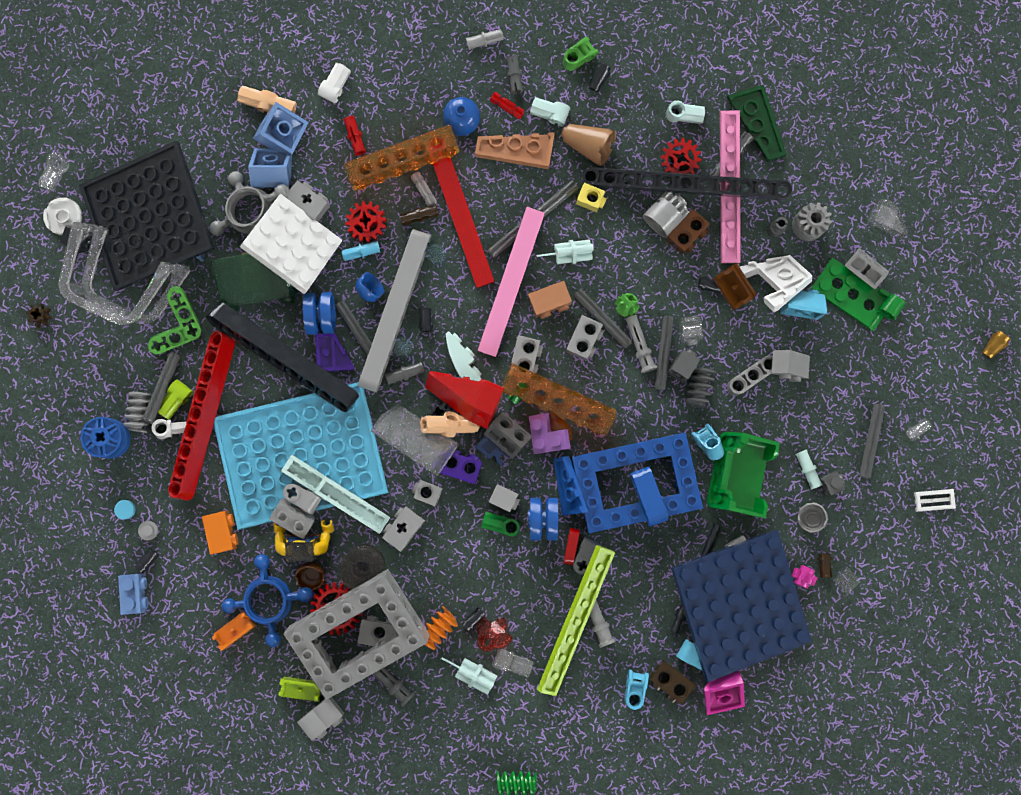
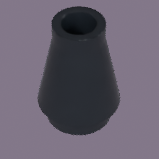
[588,62,611,92]

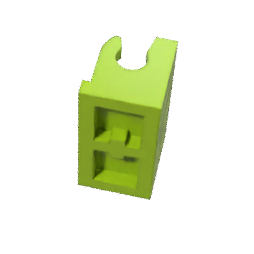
[279,677,321,702]

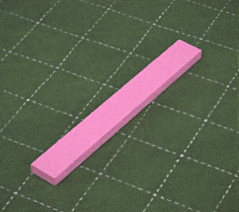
[720,111,740,263]
[477,207,545,357]

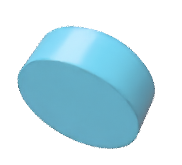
[114,500,135,519]

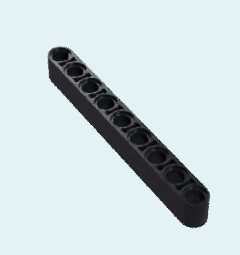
[206,302,359,412]

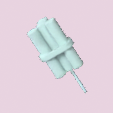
[536,240,594,264]
[441,657,497,695]

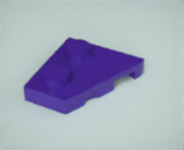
[315,333,355,372]

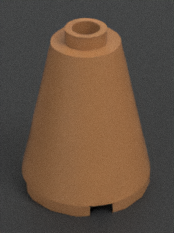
[561,124,616,166]

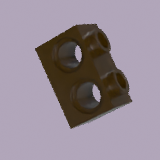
[649,659,696,704]

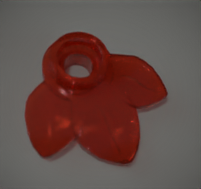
[477,617,513,652]

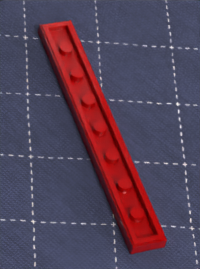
[427,142,495,288]

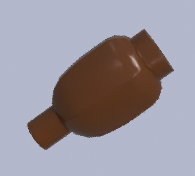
[549,411,573,442]

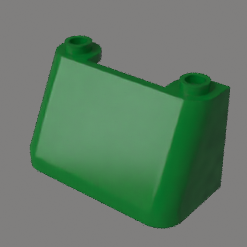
[707,432,780,519]

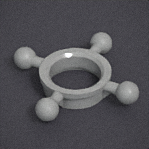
[210,171,289,236]

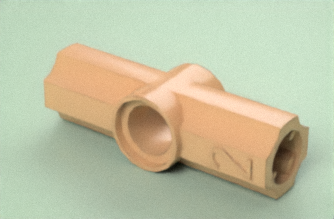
[237,86,297,113]
[420,412,480,437]

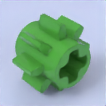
[615,293,640,317]

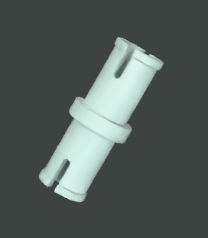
[795,450,823,490]

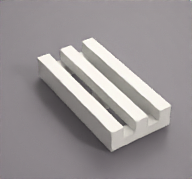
[914,489,956,512]

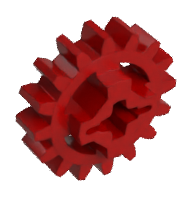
[660,138,702,174]
[345,201,387,243]

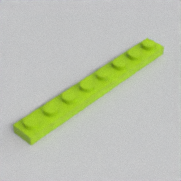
[537,545,615,696]

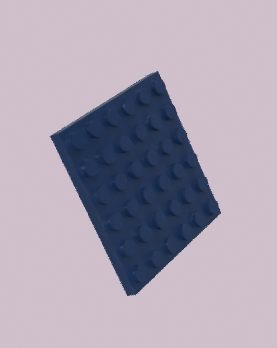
[671,530,812,682]

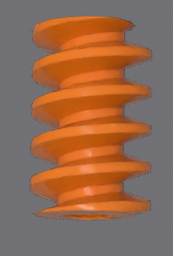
[425,606,458,650]

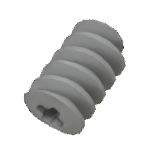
[123,392,152,433]

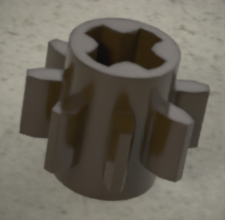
[26,303,53,328]

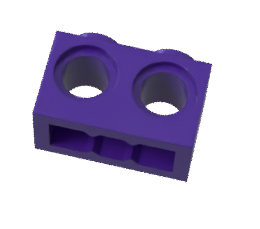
[438,448,482,484]

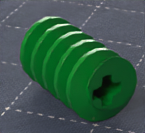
[497,771,537,795]

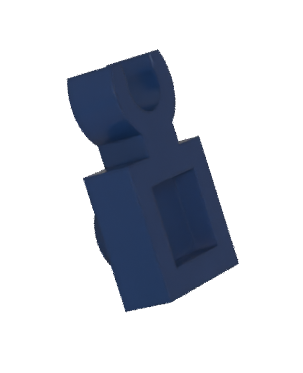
[476,436,510,466]

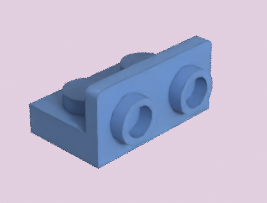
[118,573,148,615]

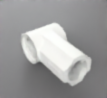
[318,63,351,103]

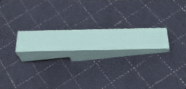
[281,454,390,534]

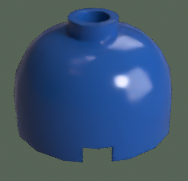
[443,97,480,136]

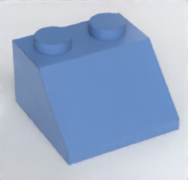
[248,148,292,189]

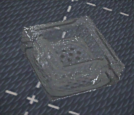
[833,567,861,595]

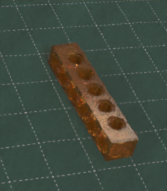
[344,125,460,191]
[501,363,616,436]

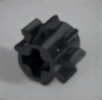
[427,401,451,416]

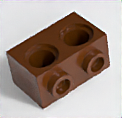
[666,209,710,255]

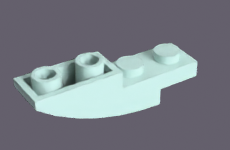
[446,331,482,381]

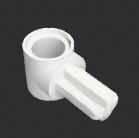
[152,419,186,439]

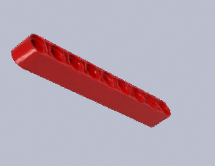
[168,331,235,501]

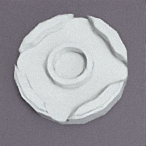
[43,198,82,235]

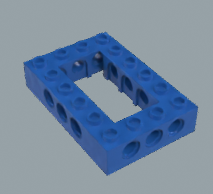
[571,432,703,533]

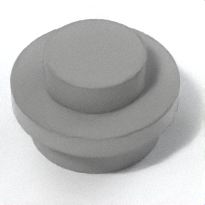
[138,521,158,540]

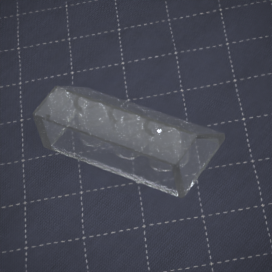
[371,404,459,476]

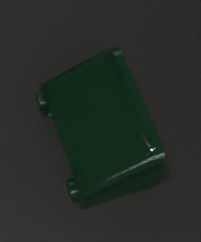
[211,253,299,312]

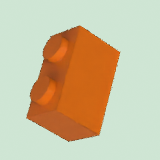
[202,511,239,555]

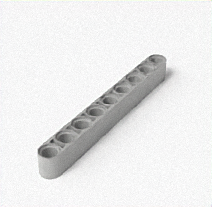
[358,229,431,393]

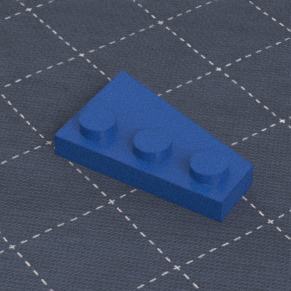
[553,456,588,516]

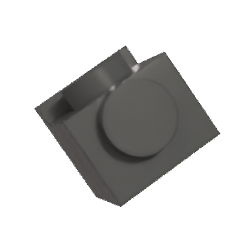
[819,471,845,496]

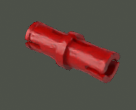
[343,116,366,156]

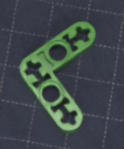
[148,286,202,354]

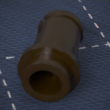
[817,553,833,578]

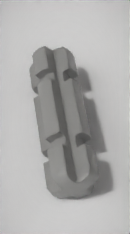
[411,172,437,206]

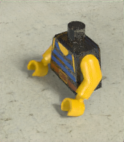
[274,520,334,562]

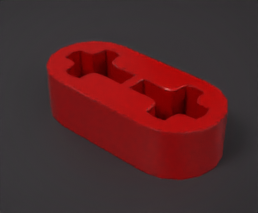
[563,527,580,566]

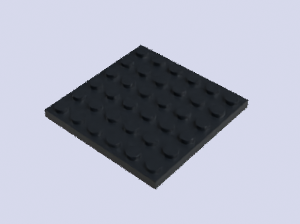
[79,141,215,291]

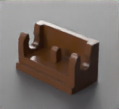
[713,263,757,310]

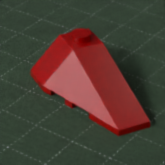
[425,371,504,429]

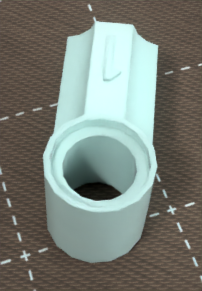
[530,97,570,127]
[666,101,705,124]

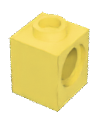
[576,183,607,212]

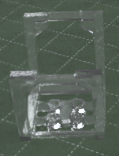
[58,222,190,325]

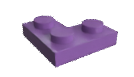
[529,413,571,454]

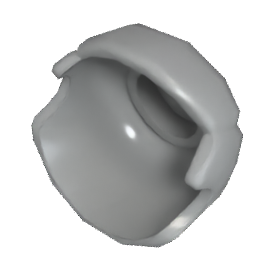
[798,503,828,533]

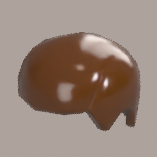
[294,561,325,591]

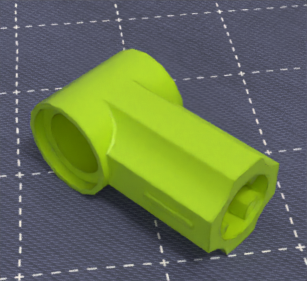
[158,379,193,420]

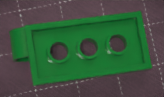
[810,257,906,332]

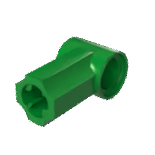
[481,512,521,536]

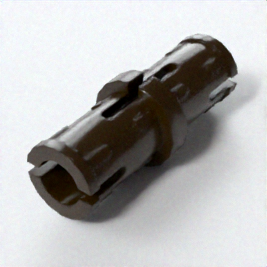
[399,204,439,226]

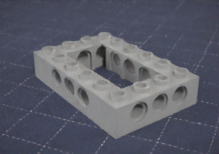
[284,569,430,700]

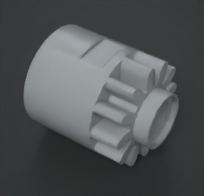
[643,191,689,238]
[792,202,832,242]

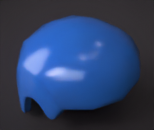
[356,272,385,302]

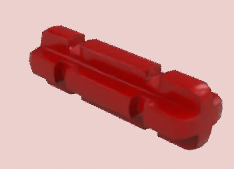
[490,92,524,119]

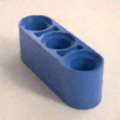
[630,467,669,527]

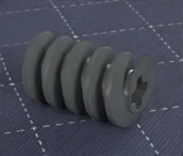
[685,367,717,409]

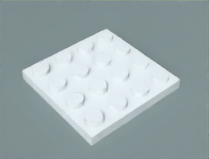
[240,194,342,294]

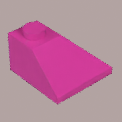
[704,670,745,715]

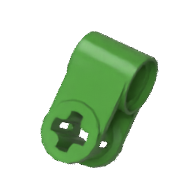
[563,37,599,71]

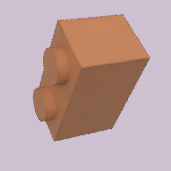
[528,281,572,319]

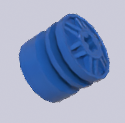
[80,417,131,459]

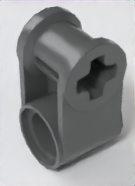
[573,536,602,574]

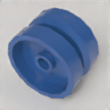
[303,291,336,335]
[528,498,558,541]

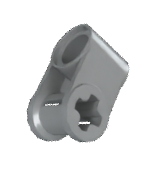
[283,484,322,515]

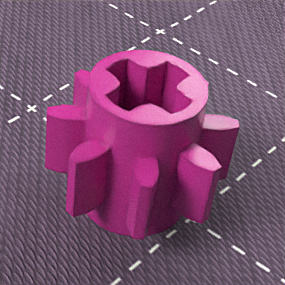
[792,565,817,589]

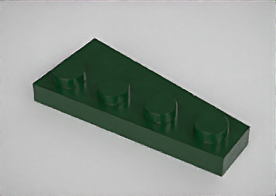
[727,85,787,162]

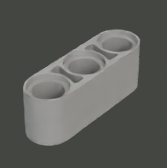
[727,355,773,396]

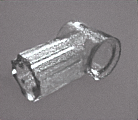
[37,153,70,192]
[492,647,534,678]

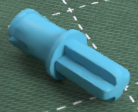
[342,241,380,261]

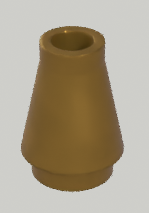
[982,330,1011,359]

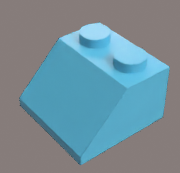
[780,290,827,320]

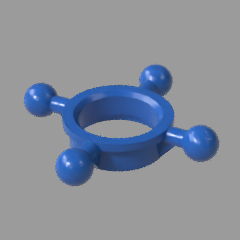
[222,554,313,647]

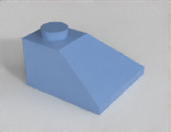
[253,102,309,155]

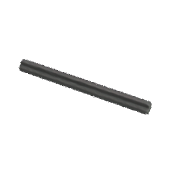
[488,180,578,258]

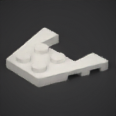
[738,255,812,312]

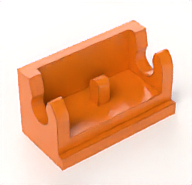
[212,610,257,651]

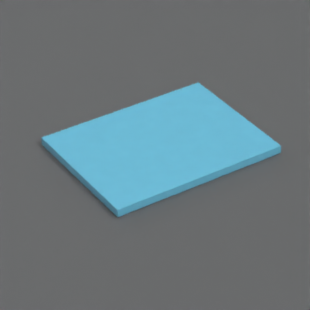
[214,382,389,530]

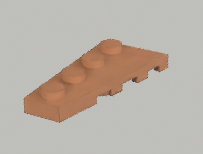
[475,132,555,169]

